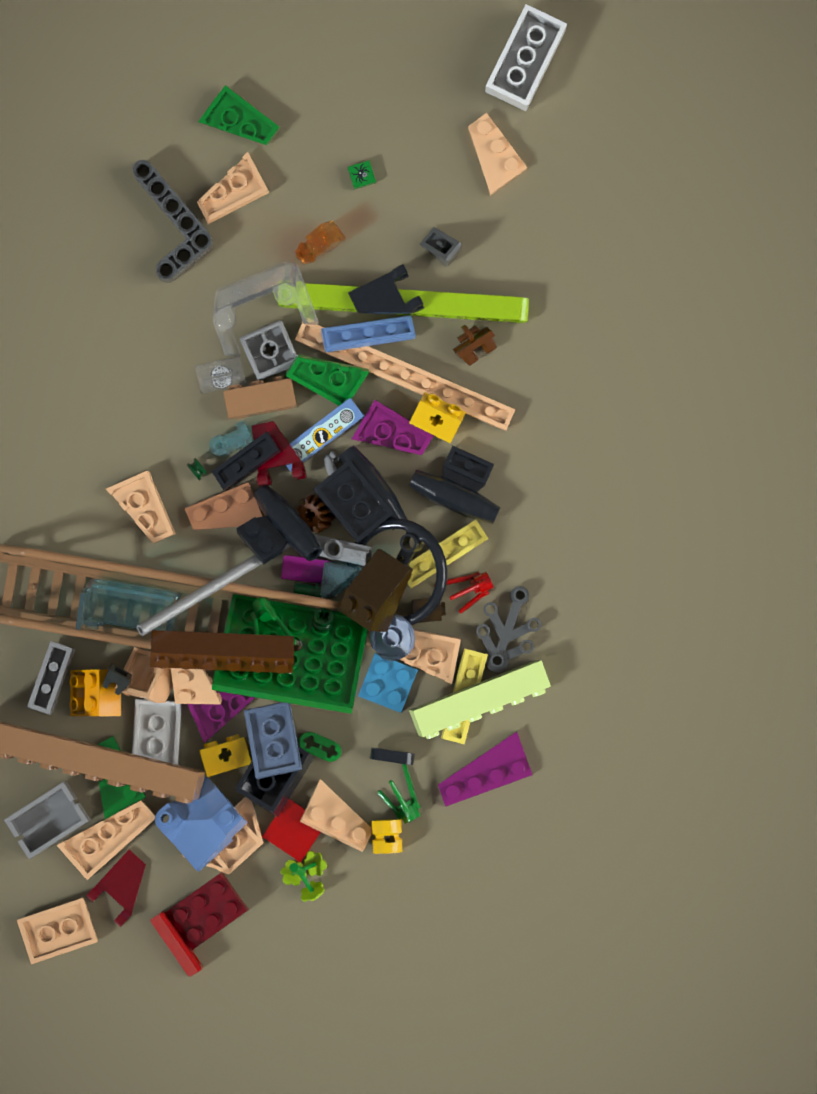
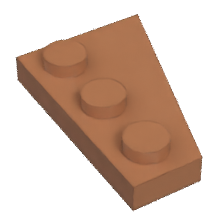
[185,482,263,530]

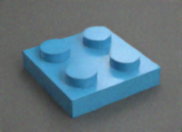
[358,653,418,713]

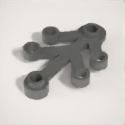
[476,586,541,672]

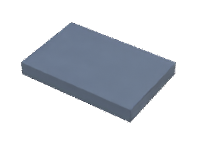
[244,702,302,779]

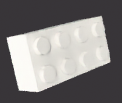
[485,4,567,111]

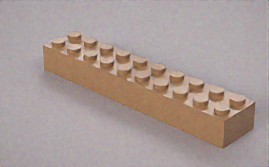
[0,721,206,804]

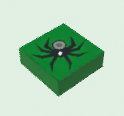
[347,160,376,190]

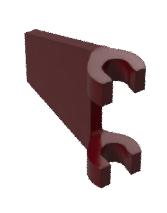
[251,421,307,486]
[86,850,146,927]

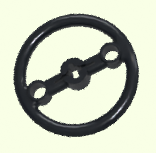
[346,519,447,625]

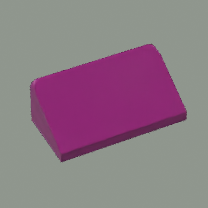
[281,555,330,584]

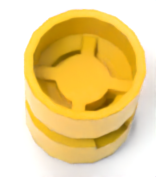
[372,819,403,854]

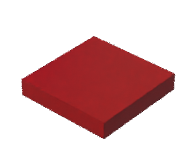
[262,799,321,862]

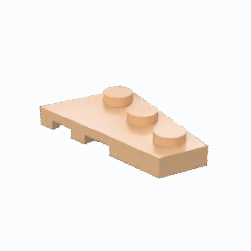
[171,668,222,704]

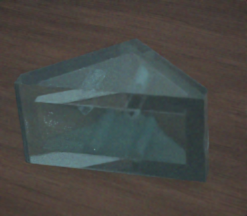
[320,561,363,598]

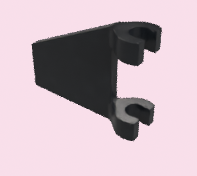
[348,264,424,314]

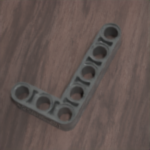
[132,160,213,283]

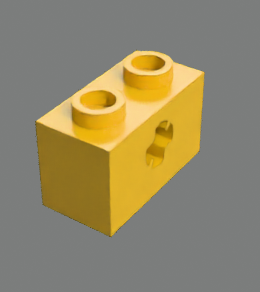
[409,392,466,444]
[199,734,252,777]

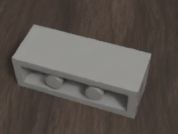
[27,641,75,715]

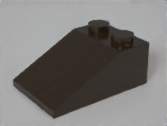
[338,549,413,632]

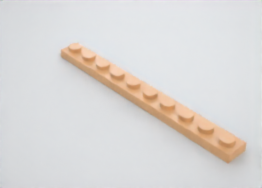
[295,319,516,431]

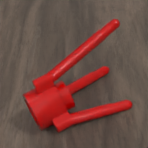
[434,571,494,613]

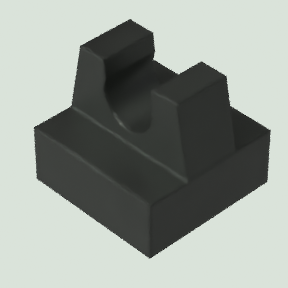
[103,664,132,695]

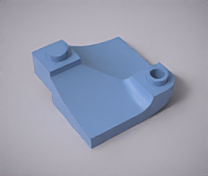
[155,774,248,872]

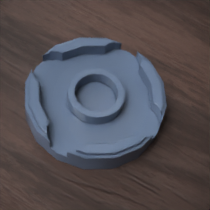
[369,614,415,661]

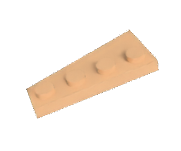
[366,629,461,684]
[56,800,156,880]

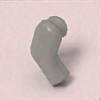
[324,451,340,476]

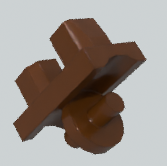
[452,325,497,366]

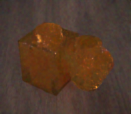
[295,220,346,265]

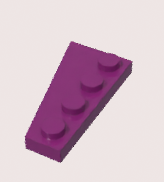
[438,731,533,807]

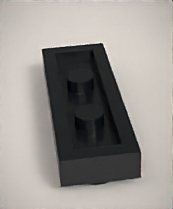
[211,431,281,491]

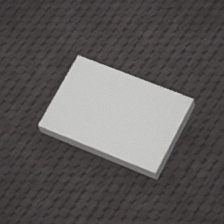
[132,699,182,765]

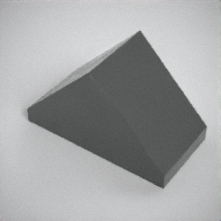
[420,227,462,267]

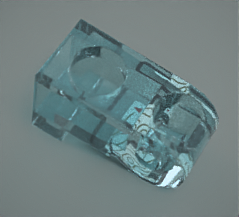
[209,420,253,457]

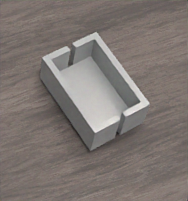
[4,781,91,859]

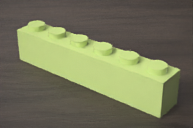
[409,660,551,739]

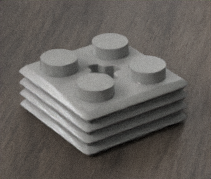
[240,320,297,380]

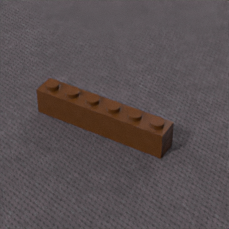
[150,630,294,674]

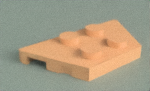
[182,797,264,875]

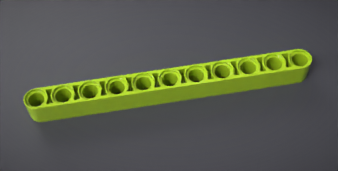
[278,282,529,323]

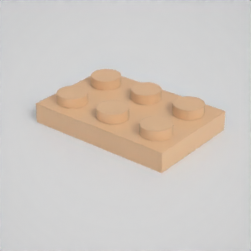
[17,897,98,964]

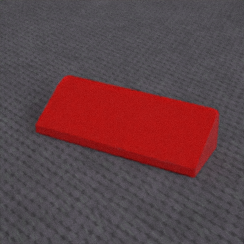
[150,911,203,977]

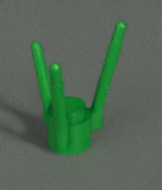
[250,597,297,645]
[377,764,421,824]

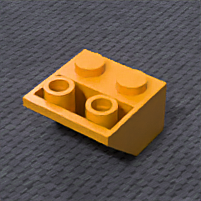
[69,670,121,716]

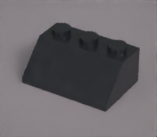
[234,746,314,817]

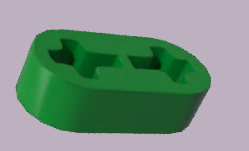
[299,732,342,762]

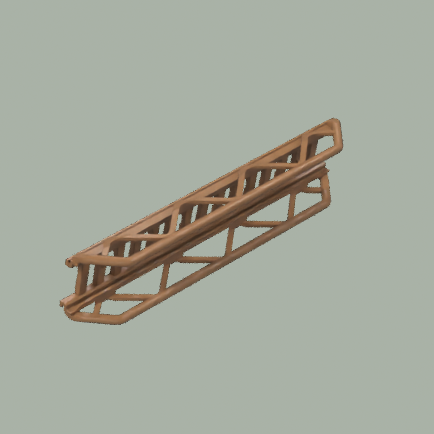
[0,544,341,651]

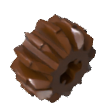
[296,493,336,533]

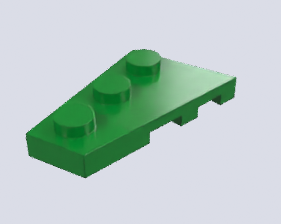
[198,85,280,146]
[286,354,369,406]
[97,736,146,819]

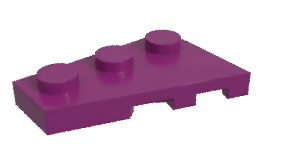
[351,399,434,455]
[188,691,256,743]

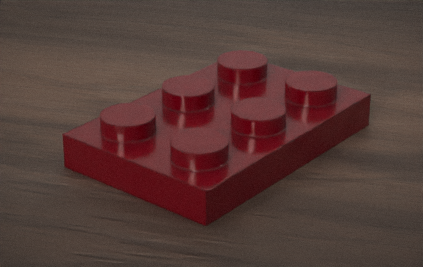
[165,872,249,950]

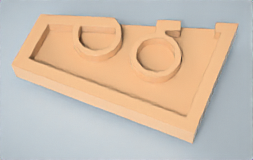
[468,113,527,196]
[197,152,269,224]
[106,471,176,543]
[300,779,372,852]

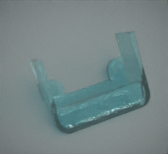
[75,579,181,635]

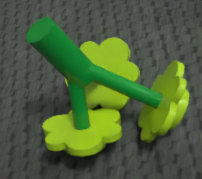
[280,851,327,902]

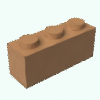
[223,376,297,420]

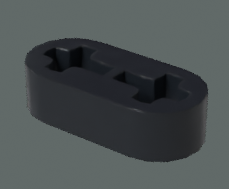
[370,747,415,765]

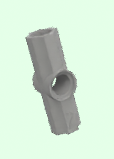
[314,534,373,566]

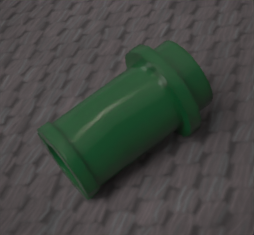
[294,582,323,598]

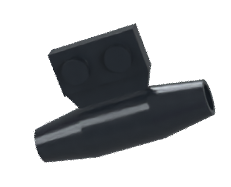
[339,445,408,531]
[409,445,501,524]
[236,485,322,565]

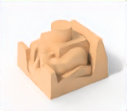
[115,647,173,703]

